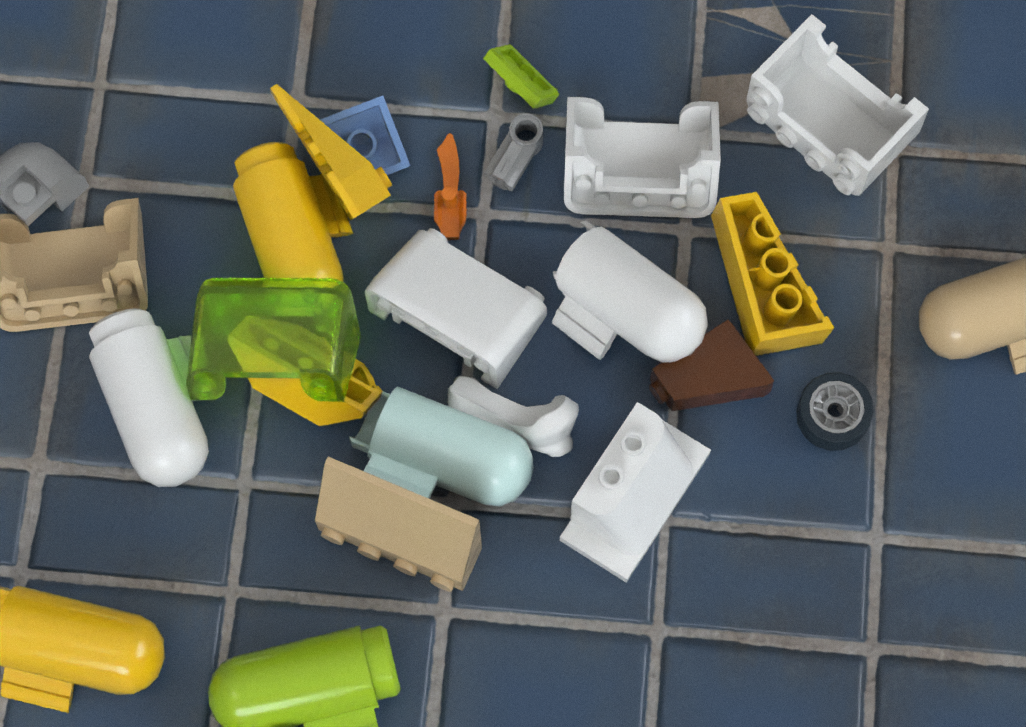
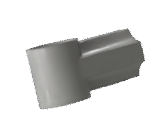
[484,113,543,192]

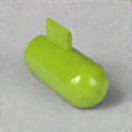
[208,625,401,727]

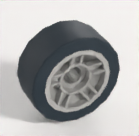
[796,372,874,451]

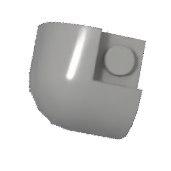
[0,142,89,226]

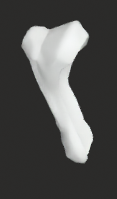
[448,376,579,457]

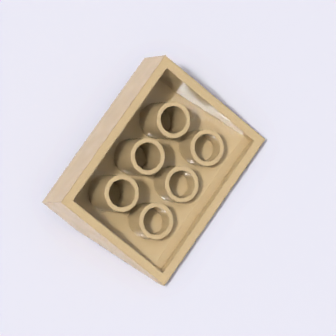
[315,457,482,592]

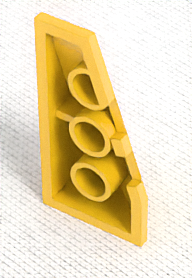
[270,84,393,221]

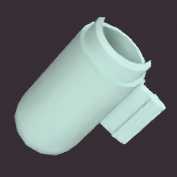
[349,386,534,507]

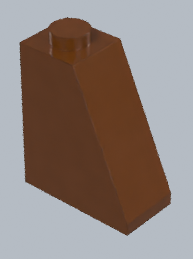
[649,319,774,411]

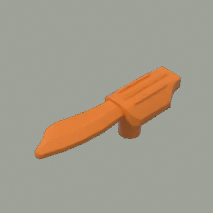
[434,133,467,240]

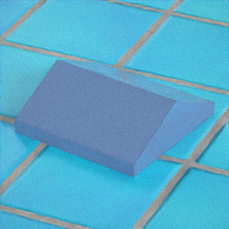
[320,96,410,175]

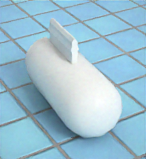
[552,221,708,363]
[89,308,217,487]

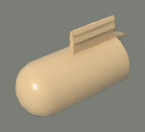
[919,257,1026,375]

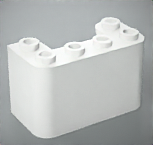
[746,14,929,196]

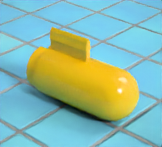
[233,142,353,317]
[0,585,165,713]

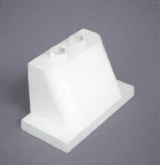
[560,402,711,583]

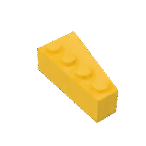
[711,192,834,356]

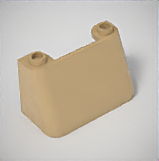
[0,198,148,332]

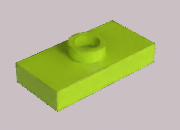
[483,44,559,109]

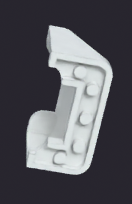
[564,97,721,218]
[365,228,547,389]

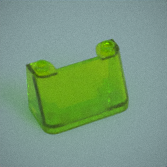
[186,278,361,402]

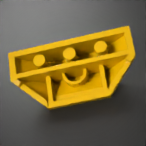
[228,317,382,426]

